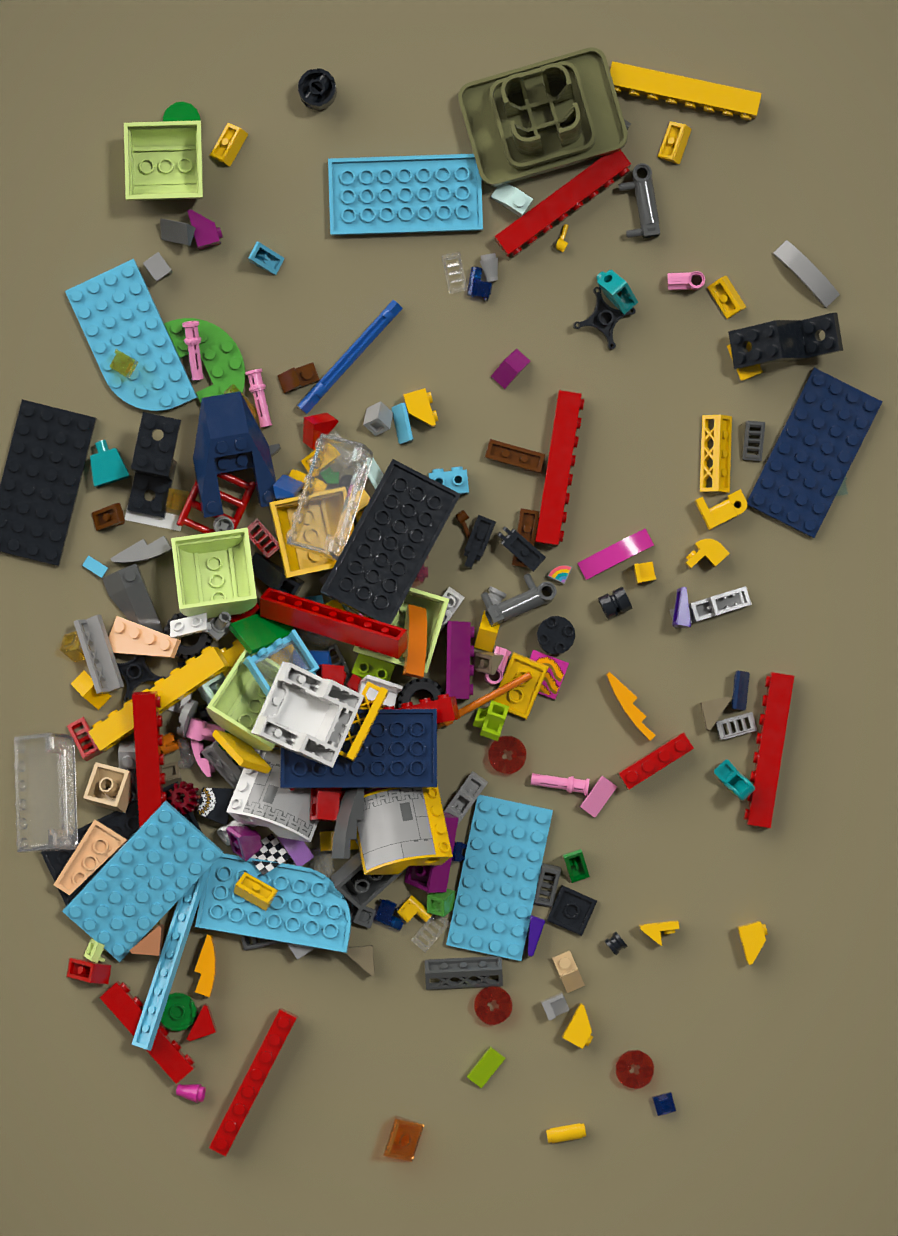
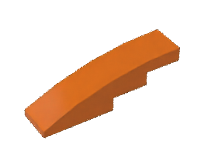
[403,604,427,679]

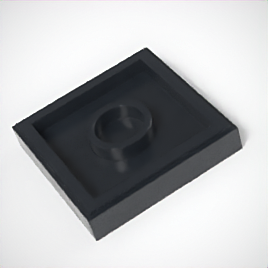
[547,885,597,936]

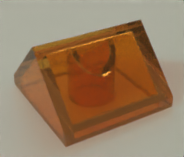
[383,1115,424,1161]

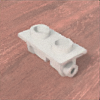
[170,613,211,639]

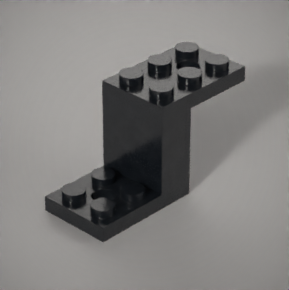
[728,313,843,369]
[127,412,181,518]

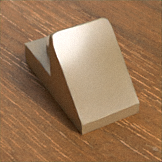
[552,950,585,993]

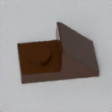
[277,362,320,394]
[92,503,125,531]

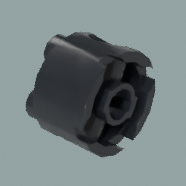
[298,68,337,111]
[536,616,575,655]

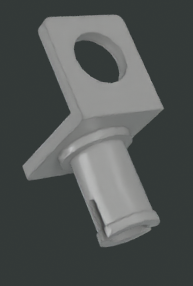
[207,612,231,641]

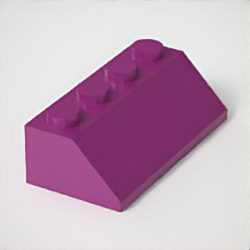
[446,621,474,699]
[405,812,459,893]

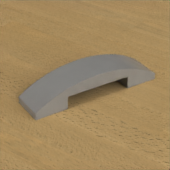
[773,240,840,308]

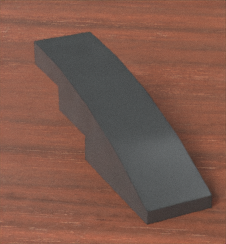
[332,788,364,859]

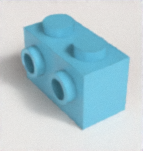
[429,467,469,495]

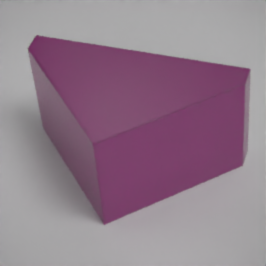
[491,348,531,389]

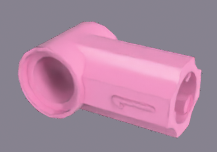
[668,271,705,290]
[484,646,511,685]
[186,717,225,742]

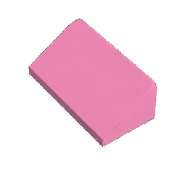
[580,776,617,818]

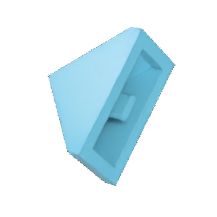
[248,241,285,275]

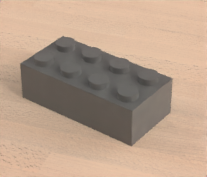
[331,851,409,911]

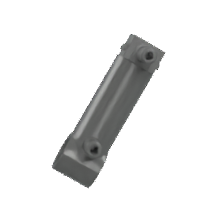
[618,163,660,239]
[481,574,557,627]

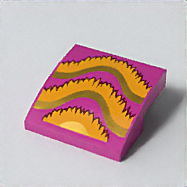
[530,650,569,700]

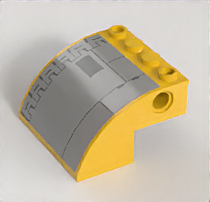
[357,784,453,875]

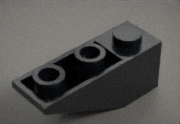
[252,552,305,596]

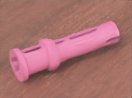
[182,321,204,380]
[245,369,272,428]
[531,773,590,796]

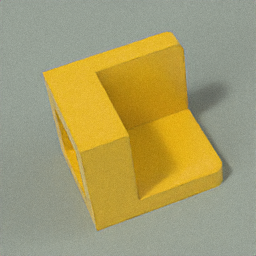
[633,561,657,584]

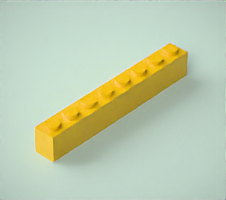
[610,61,762,120]
[88,646,230,751]

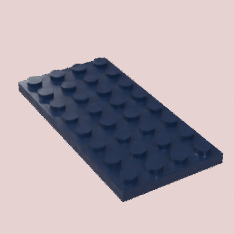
[747,367,883,538]
[280,709,437,788]

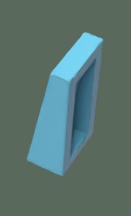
[82,555,109,578]

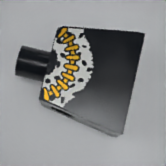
[196,787,235,825]

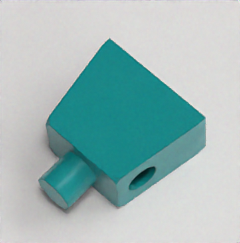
[597,270,638,315]
[90,440,131,488]

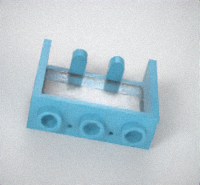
[243,629,320,697]

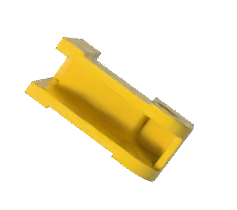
[694,489,747,530]

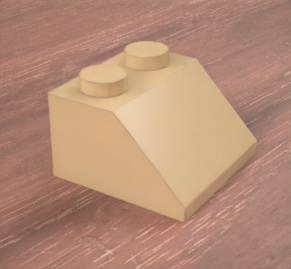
[83,762,132,813]

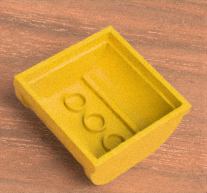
[269,487,354,578]

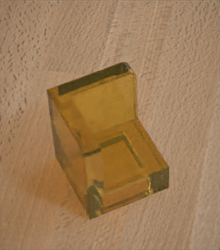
[110,349,139,378]
[166,488,190,511]
[60,631,91,662]

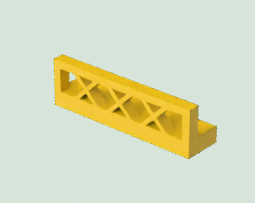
[700,415,732,493]
[339,682,389,762]

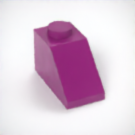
[187,210,223,250]
[226,826,262,861]

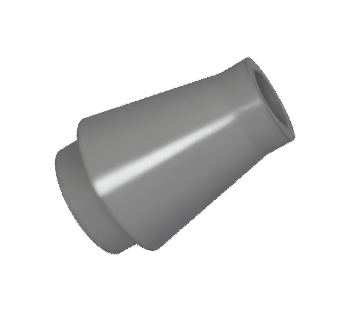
[480,253,498,282]

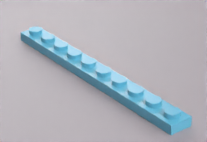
[132,866,211,1051]

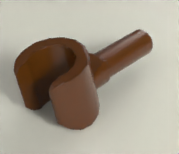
[456,510,470,538]

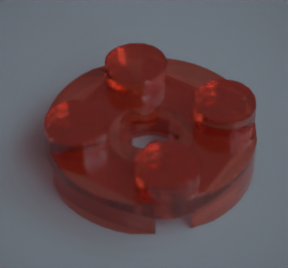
[489,736,526,774]
[474,986,513,1025]
[616,1050,654,1089]

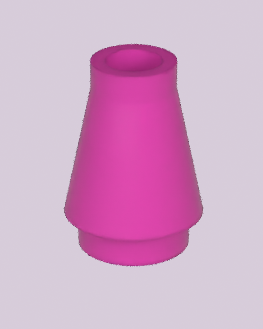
[176,1084,206,1103]

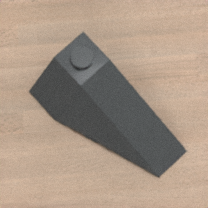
[102,564,164,634]

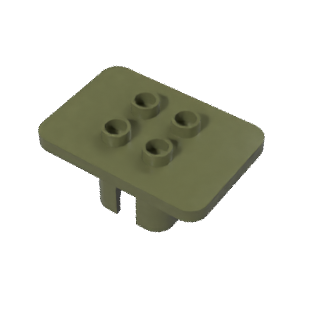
[458,47,628,187]

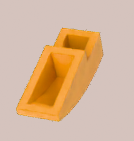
[194,934,216,997]

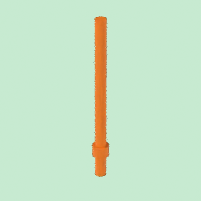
[437,672,533,730]

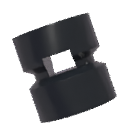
[598,587,633,620]

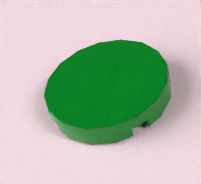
[163,102,201,122]
[160,992,197,1031]

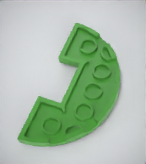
[164,318,246,403]

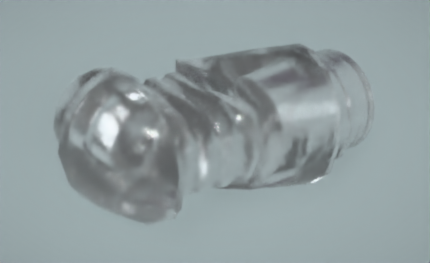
[177,737,196,769]

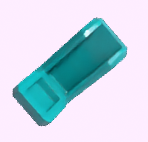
[714,760,755,801]

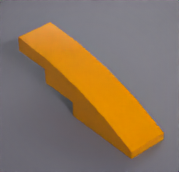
[606,672,656,741]

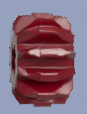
[167,781,201,814]

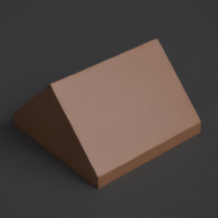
[129,924,165,956]

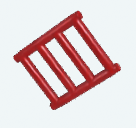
[176,472,256,534]

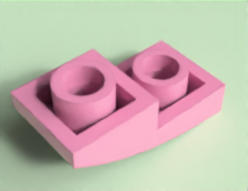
[190,740,215,777]

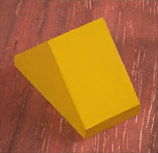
[474,610,500,652]
[71,670,112,710]

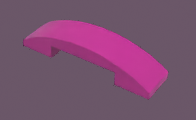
[577,528,654,580]

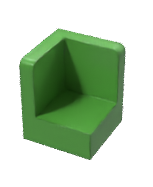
[427,889,455,917]

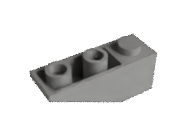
[118,741,138,803]

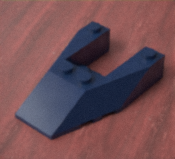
[193,391,280,518]

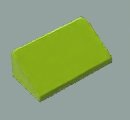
[467,1046,506,1088]

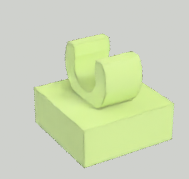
[84,938,107,963]

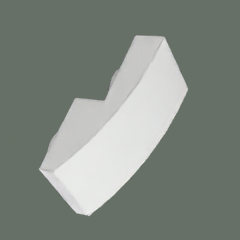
[440,587,465,631]

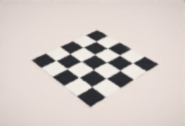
[251,834,291,875]

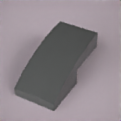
[345,897,377,929]

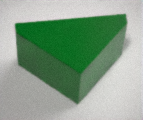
[562,849,590,883]

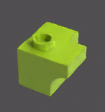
[473,700,510,741]

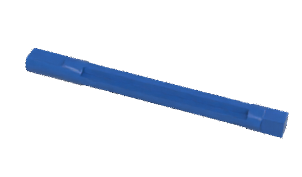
[297,300,403,414]

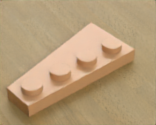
[108,616,181,658]
[54,819,128,895]

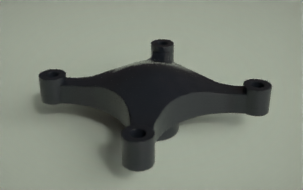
[573,287,636,350]
[117,655,166,703]

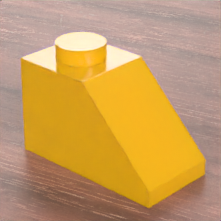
[737,921,768,965]
[562,1003,593,1049]

